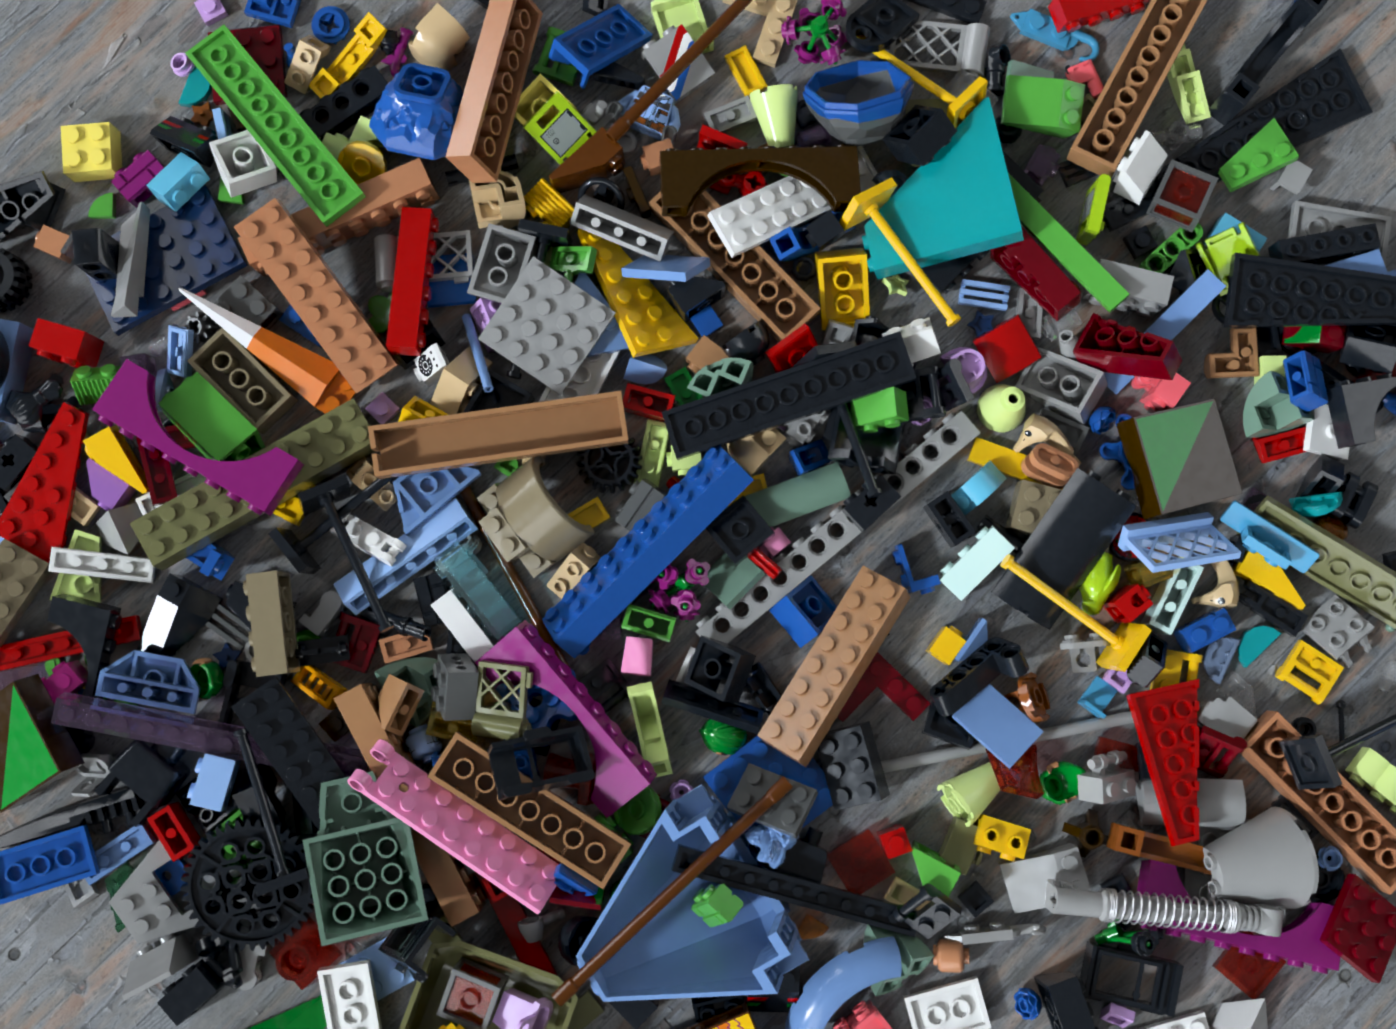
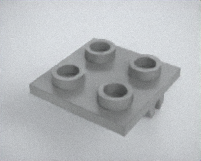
[1301,594,1375,668]

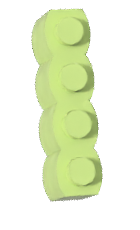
[1345,747,1396,816]

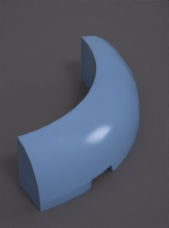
[785,936,902,1029]

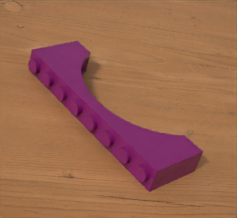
[92,359,304,516]
[475,620,657,818]
[1134,860,1340,974]

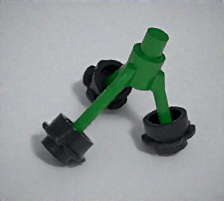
[1095,919,1164,957]

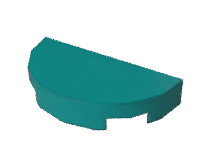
[178,66,212,107]
[1289,492,1343,517]
[1237,626,1282,668]

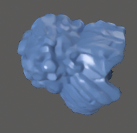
[744,825,799,869]

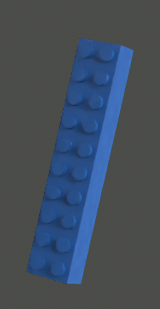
[542,446,754,659]

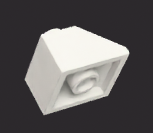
[209,130,277,198]

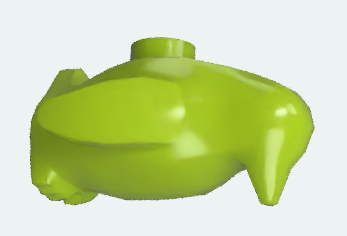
[1079,552,1121,615]

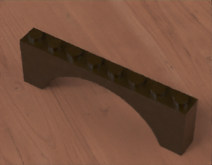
[659,144,861,217]

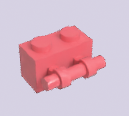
[1131,373,1191,413]

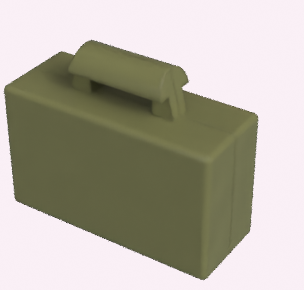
[939,816,984,876]

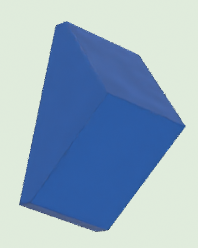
[788,439,832,476]

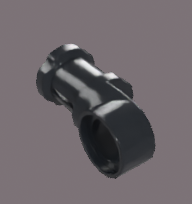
[984,44,1011,97]

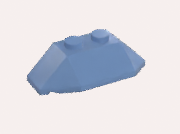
[95,650,201,714]

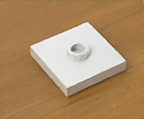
[1303,404,1350,460]

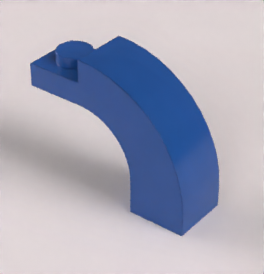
[769,211,856,261]
[186,543,235,581]

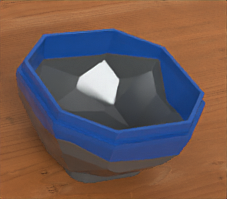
[803,60,914,147]

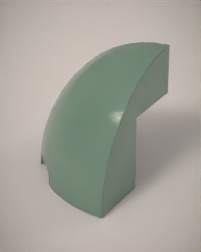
[687,358,753,397]
[1243,371,1315,438]
[374,657,438,727]
[863,924,934,997]

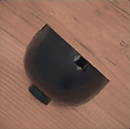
[720,320,770,366]
[558,915,598,967]

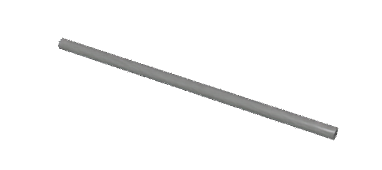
[881,711,1134,773]

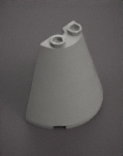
[1203,806,1319,909]

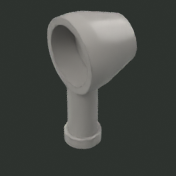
[518,907,565,943]

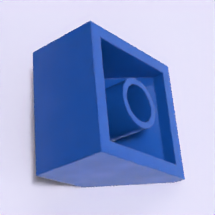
[769,575,837,648]

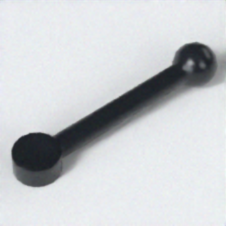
[1335,700,1347,752]

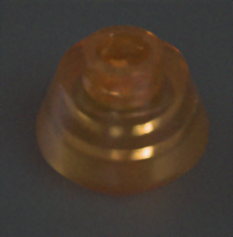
[1315,515,1348,540]

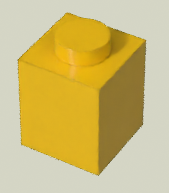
[925,625,966,665]

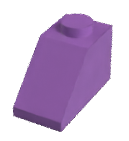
[86,458,136,511]

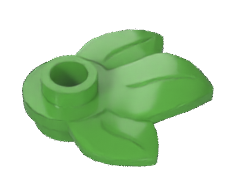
[368,292,392,333]

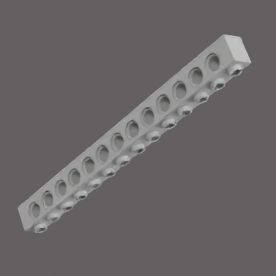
[695,411,980,644]

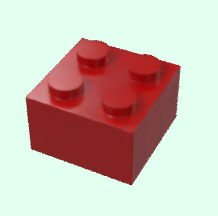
[29,318,105,368]

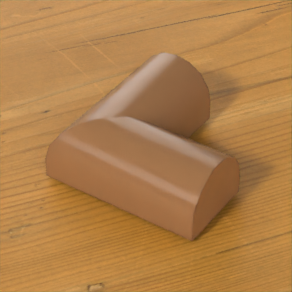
[1204,327,1260,379]

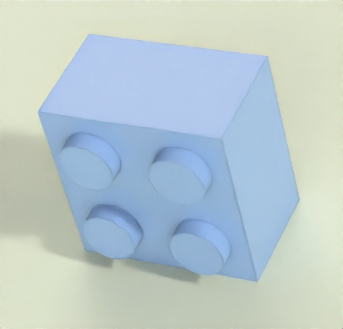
[187,753,241,812]

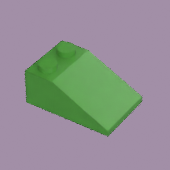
[1001,75,1085,139]

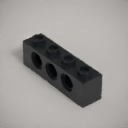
[299,65,388,142]
[1268,223,1381,264]

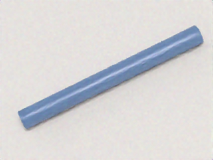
[462,314,494,393]

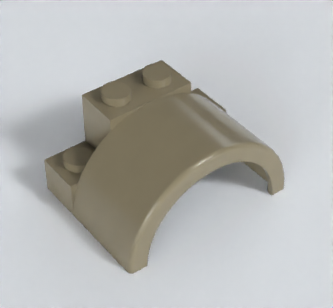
[477,456,595,578]

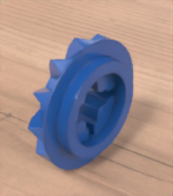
[311,6,350,45]

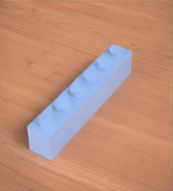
[333,498,478,615]

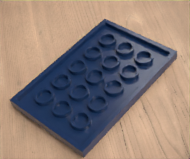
[86,185,248,336]

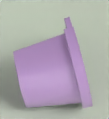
[940,347,988,394]
[492,988,553,1029]

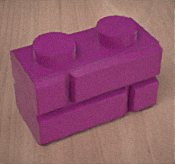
[111,150,165,208]

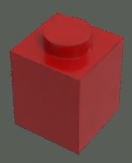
[877,823,912,859]

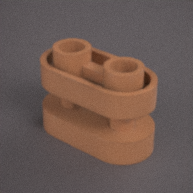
[1021,443,1079,489]

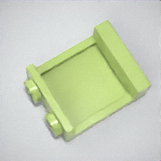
[651,0,714,54]

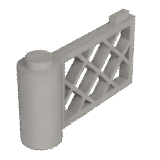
[890,20,990,81]
[374,230,474,292]

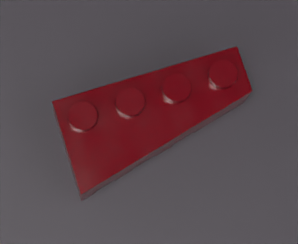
[990,226,1081,322]
[1073,313,1182,380]

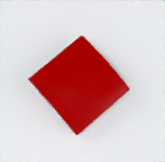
[973,314,1042,383]
[1252,426,1307,463]

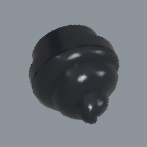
[379,30,400,56]

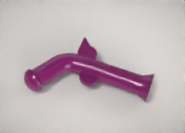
[381,27,414,78]

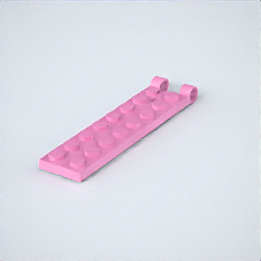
[347,739,559,914]

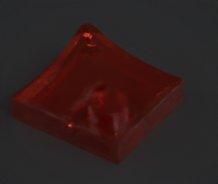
[986,745,1044,799]

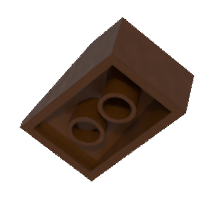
[548,127,625,193]

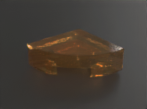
[797,913,829,940]

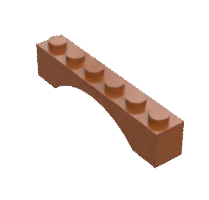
[1106,822,1212,875]

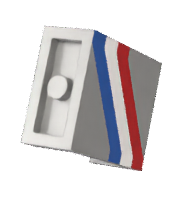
[641,24,715,105]

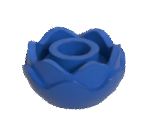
[1089,406,1116,435]
[1014,988,1042,1021]

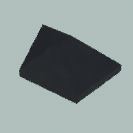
[1169,249,1207,296]

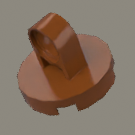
[1004,672,1050,723]

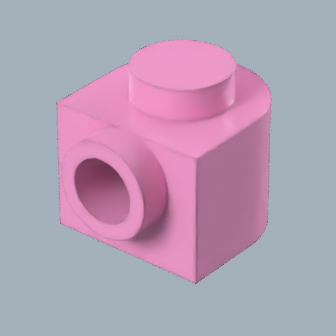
[759,527,792,559]

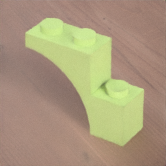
[322,116,384,160]
[627,681,673,778]

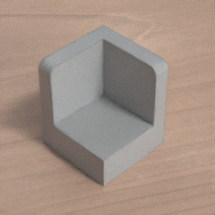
[1269,161,1313,195]

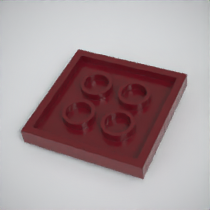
[208,25,288,105]
[1320,874,1396,983]

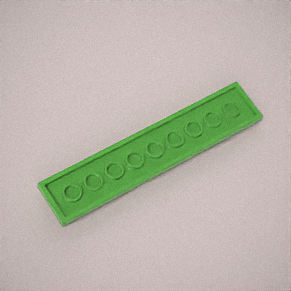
[185,24,366,227]

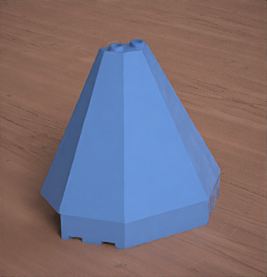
[576,784,809,1002]

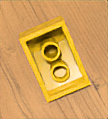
[815,248,870,330]

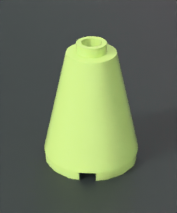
[749,84,798,148]
[977,384,1026,433]
[937,761,1008,827]

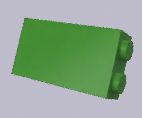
[158,372,265,461]

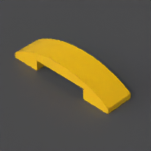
[309,12,387,98]

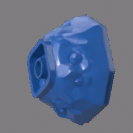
[369,63,463,160]

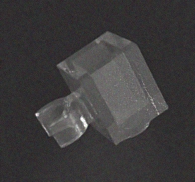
[1041,308,1083,342]

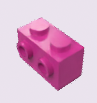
[41,660,88,710]

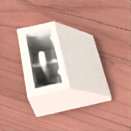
[1113,130,1168,205]

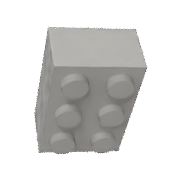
[1082,259,1174,317]

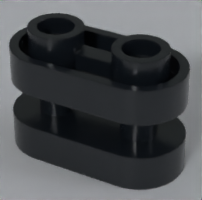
[1327,472,1378,529]

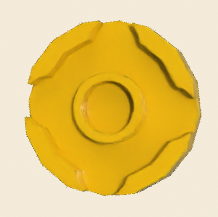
[337,141,387,185]

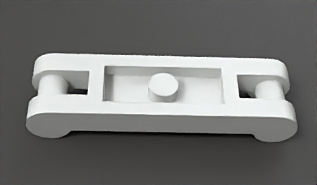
[329,514,407,567]

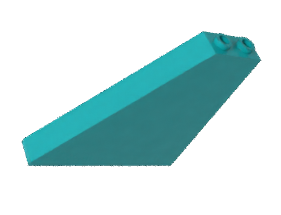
[862,97,1024,279]

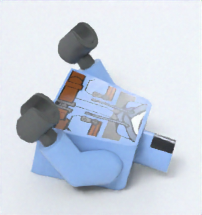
[606,85,681,144]

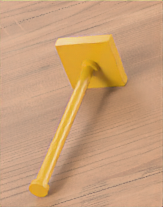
[856,35,988,128]
[839,177,961,327]
[1000,554,1152,672]

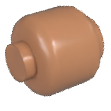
[933,939,970,973]

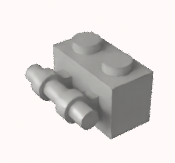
[1077,750,1136,804]

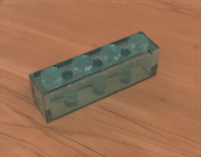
[434,540,521,640]

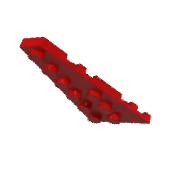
[0,402,89,563]
[1126,679,1199,846]

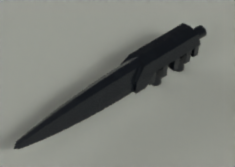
[0,787,145,849]

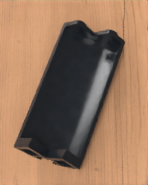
[828,316,916,474]
[992,468,1137,630]

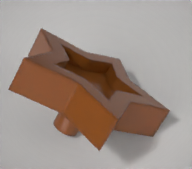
[191,101,214,127]

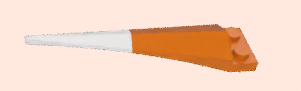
[178,288,356,414]

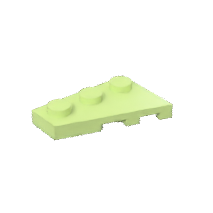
[49,529,102,603]

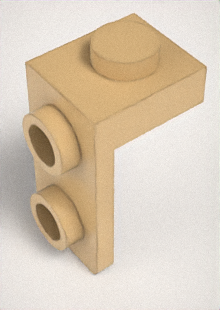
[547,542,601,599]

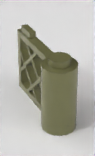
[471,660,533,740]

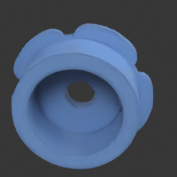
[1317,846,1343,871]

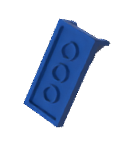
[548,4,653,89]
[0,824,100,905]

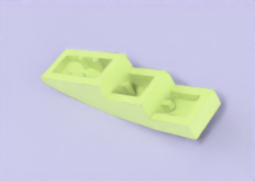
[1167,43,1211,125]

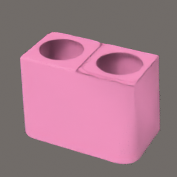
[621,636,654,677]

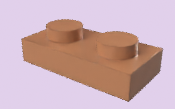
[378,634,435,664]

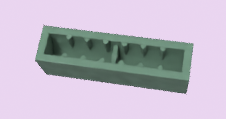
[745,462,851,527]

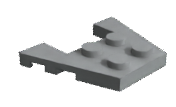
[109,840,198,944]

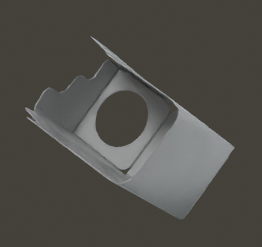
[1197,697,1258,749]

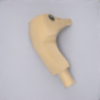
[1013,414,1081,466]
[1191,544,1240,609]

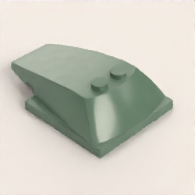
[303,771,429,946]

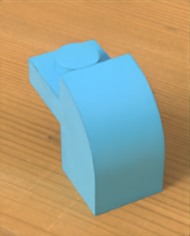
[951,461,1007,515]

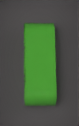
[1139,223,1203,273]

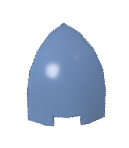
[623,354,667,385]

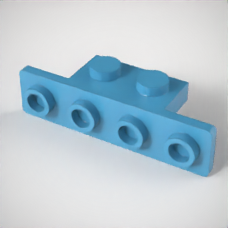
[1220,500,1319,573]

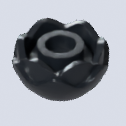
[995,115,1022,144]

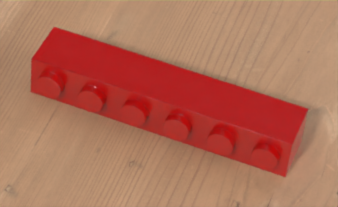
[386,207,439,356]

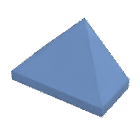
[953,618,988,662]

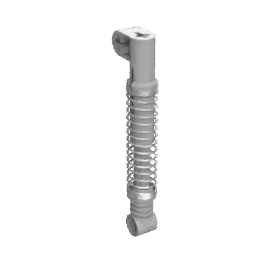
[1044,879,1284,937]

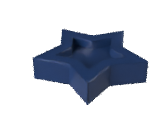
[967,310,994,337]
[213,642,243,670]

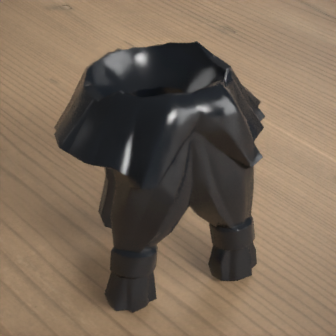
[5,373,81,433]

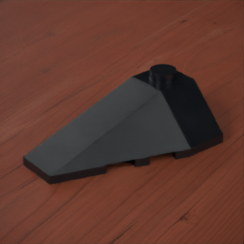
[0,171,55,240]
[137,573,223,657]

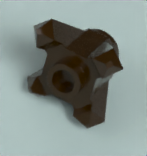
[1062,809,1108,858]

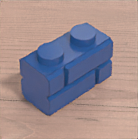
[1283,350,1329,412]
[1173,608,1236,653]

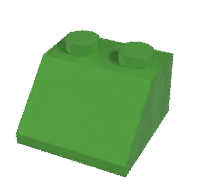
[911,840,961,897]

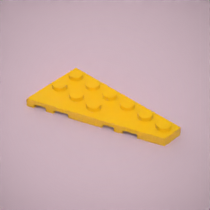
[577,228,699,358]

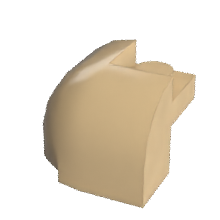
[409,3,470,71]
[469,169,526,229]
[727,428,786,476]

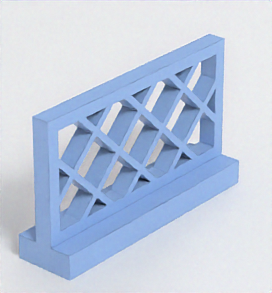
[1118,512,1241,573]

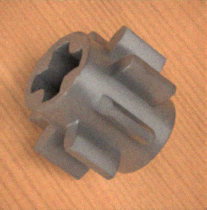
[185,312,218,342]

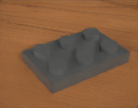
[727,763,818,839]

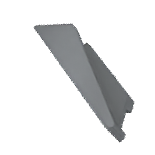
[111,202,150,318]

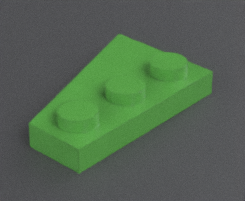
[1218,118,1299,193]

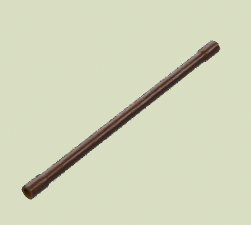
[605,0,753,144]
[460,485,578,681]
[551,776,793,1007]

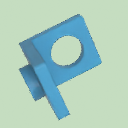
[1077,676,1117,719]

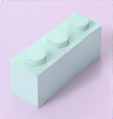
[940,525,1015,601]
[1140,557,1204,635]

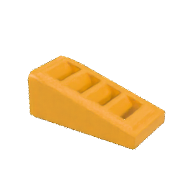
[291,665,348,710]

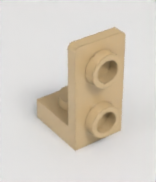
[284,35,331,94]
[346,457,397,511]

